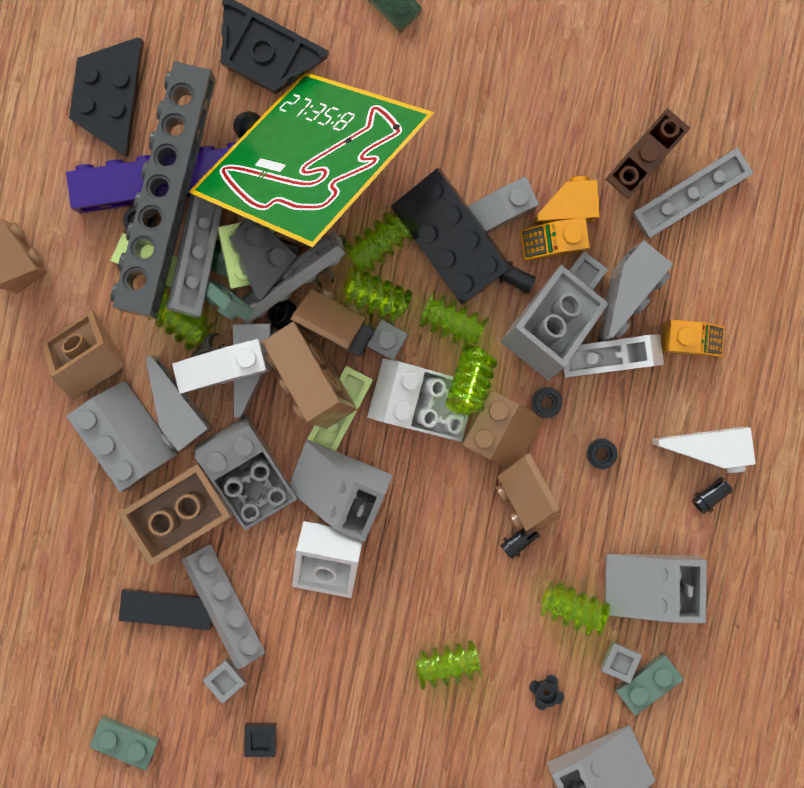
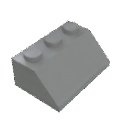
[66,381,179,492]

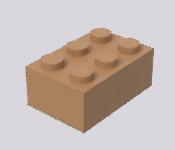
[262,321,358,429]
[118,463,234,567]

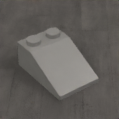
[500,265,609,380]

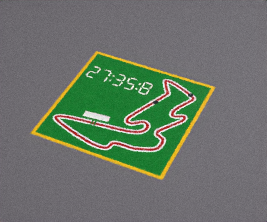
[189,73,435,247]

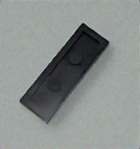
[118,589,212,630]

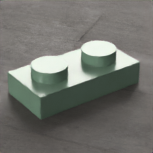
[204,278,254,321]
[614,653,684,716]
[89,716,160,771]

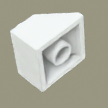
[292,521,362,598]

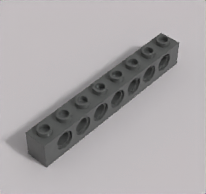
[111,61,216,320]

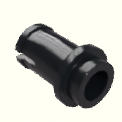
[498,261,536,294]
[692,477,733,514]
[500,529,540,559]

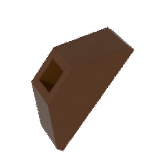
[605,108,690,199]

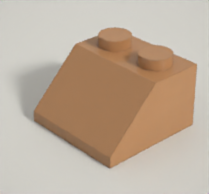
[0,218,47,293]
[291,288,367,351]
[41,310,125,400]
[461,390,543,469]
[495,453,560,535]

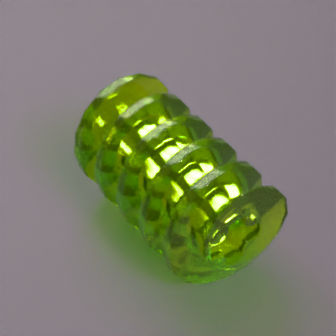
[344,212,414,277]
[343,266,412,324]
[146,284,215,351]
[419,290,489,350]
[445,345,498,415]
[540,581,610,636]
[416,640,482,690]

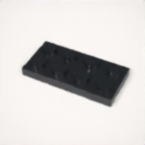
[391,168,512,305]

